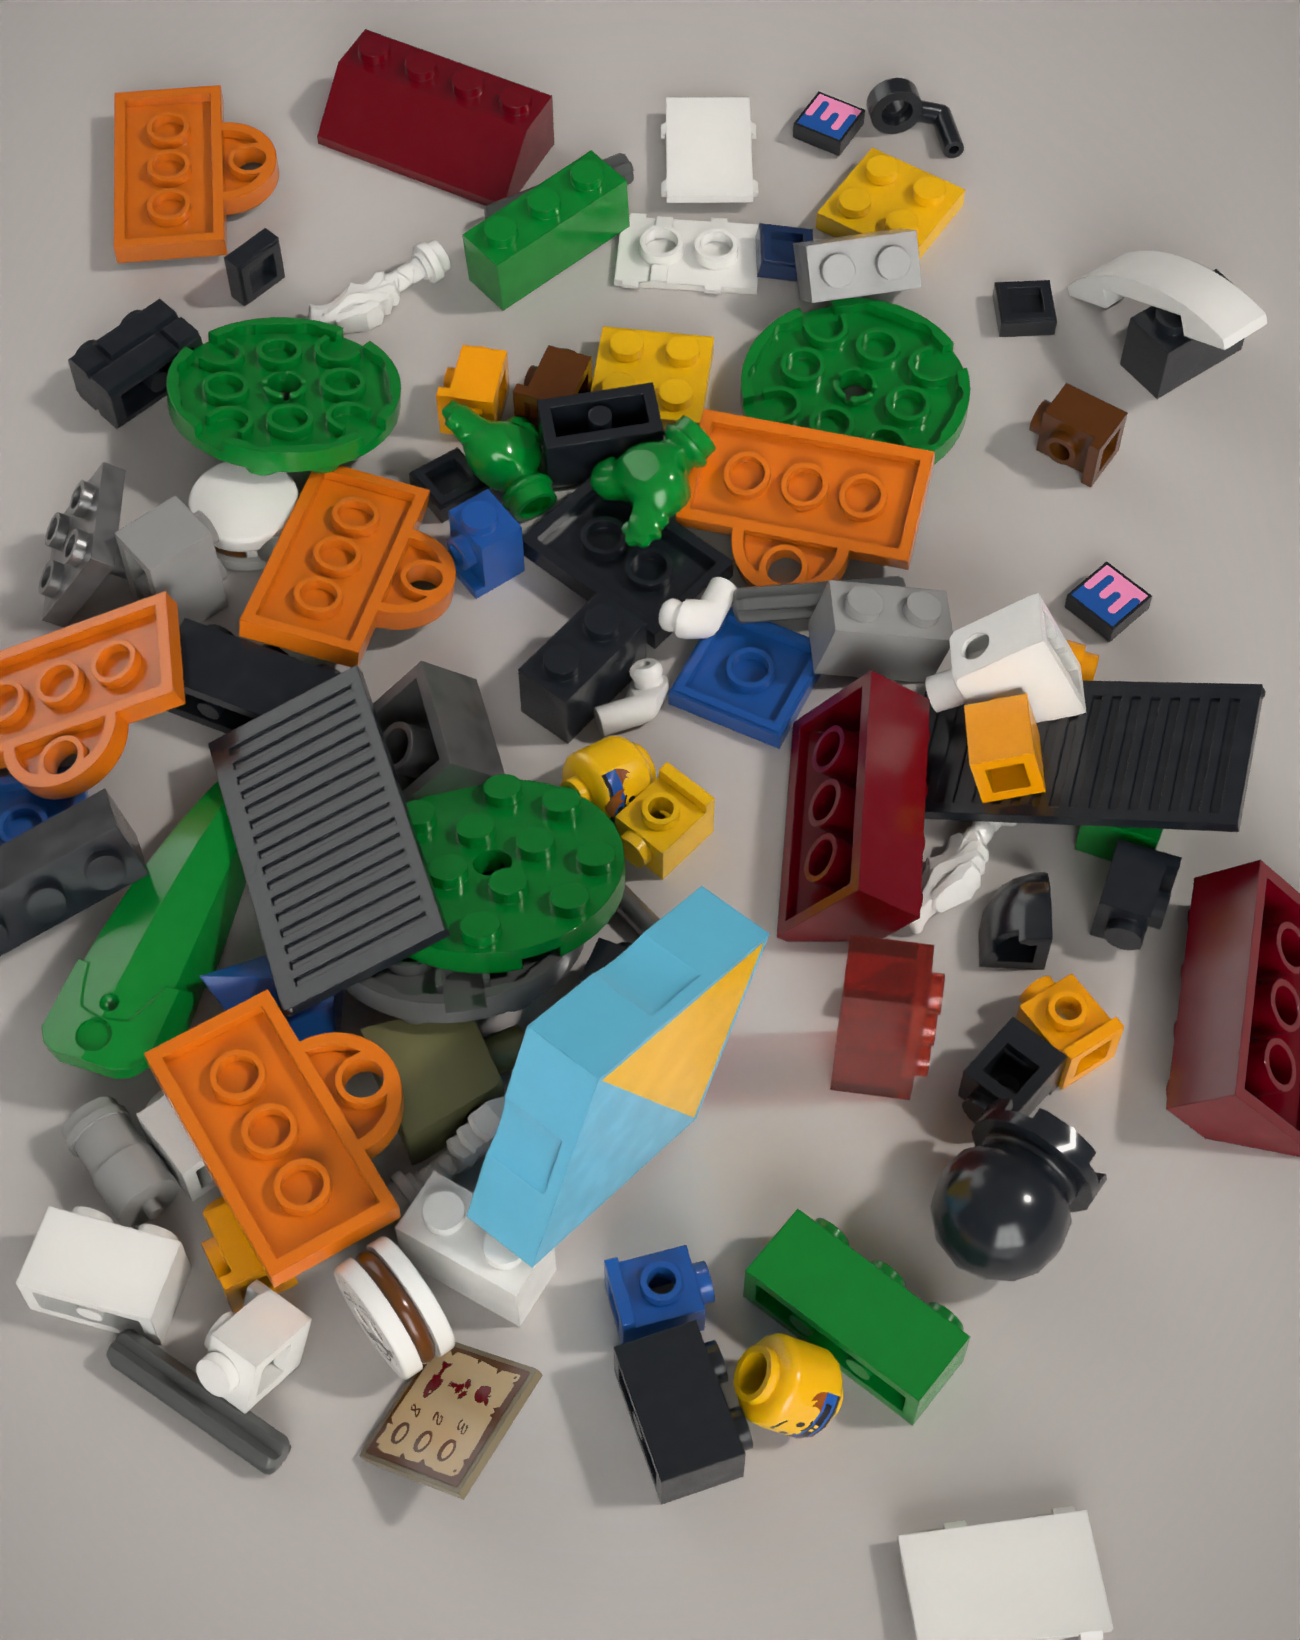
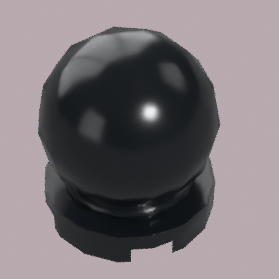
[930,1098,1107,1281]

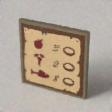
[359,1342,543,1500]

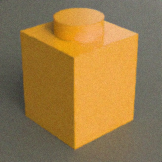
[964,693,1046,803]

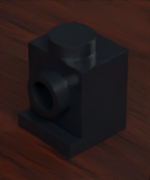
[1090,839,1182,950]
[958,1017,1067,1124]

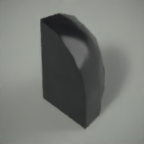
[978,872,1053,970]

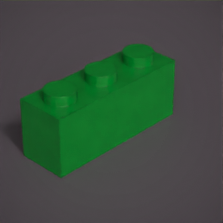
[462,150,630,311]
[743,1208,971,1426]

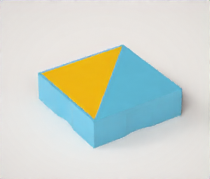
[467,886,770,1268]

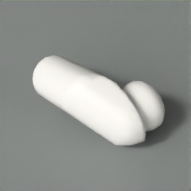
[658,577,737,639]
[593,658,669,737]

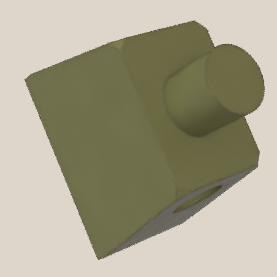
[360,1019,524,1166]

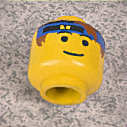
[560,735,656,823]
[733,1333,843,1439]

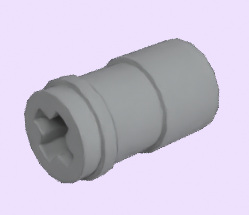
[62,1096,180,1227]

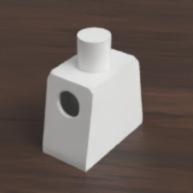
[925,593,1087,723]

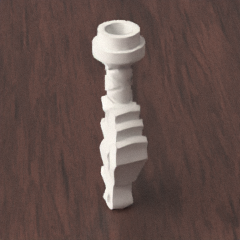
[308,240,451,334]
[907,821,1018,934]
[387,1096,505,1218]

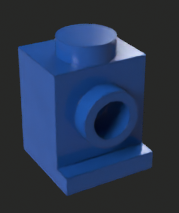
[447,489,525,599]
[604,1245,715,1344]

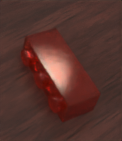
[830,934,945,1100]

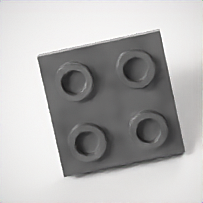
[38,462,128,628]

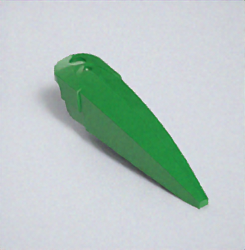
[41,781,247,1079]

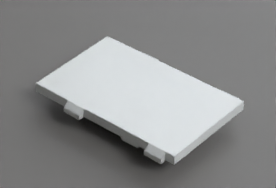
[661,97,759,203]
[614,213,759,295]
[897,1506,1114,1640]

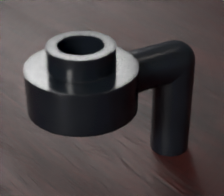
[866,78,964,158]

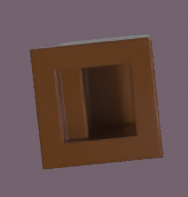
[513,345,592,433]
[1029,383,1128,487]

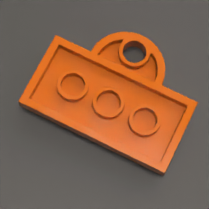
[114,85,279,263]
[675,409,935,587]
[239,465,456,668]
[0,591,185,800]
[144,989,404,1288]

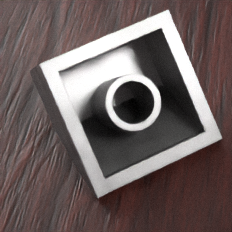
[373,661,505,802]

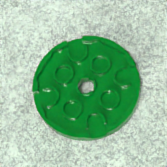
[740,298,970,465]
[167,317,401,476]
[406,774,626,973]

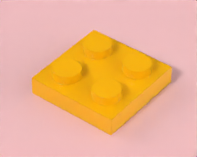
[816,147,965,260]
[591,326,714,430]

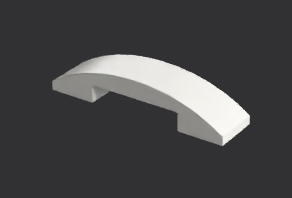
[1068,251,1267,350]

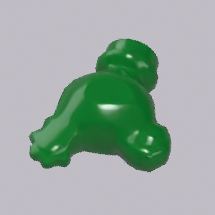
[442,401,557,522]
[590,415,716,548]

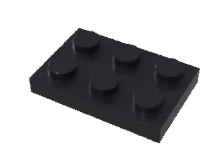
[523,478,734,649]

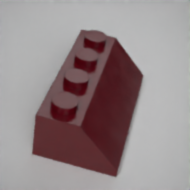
[317,29,554,206]
[777,670,930,942]
[1166,859,1300,1157]

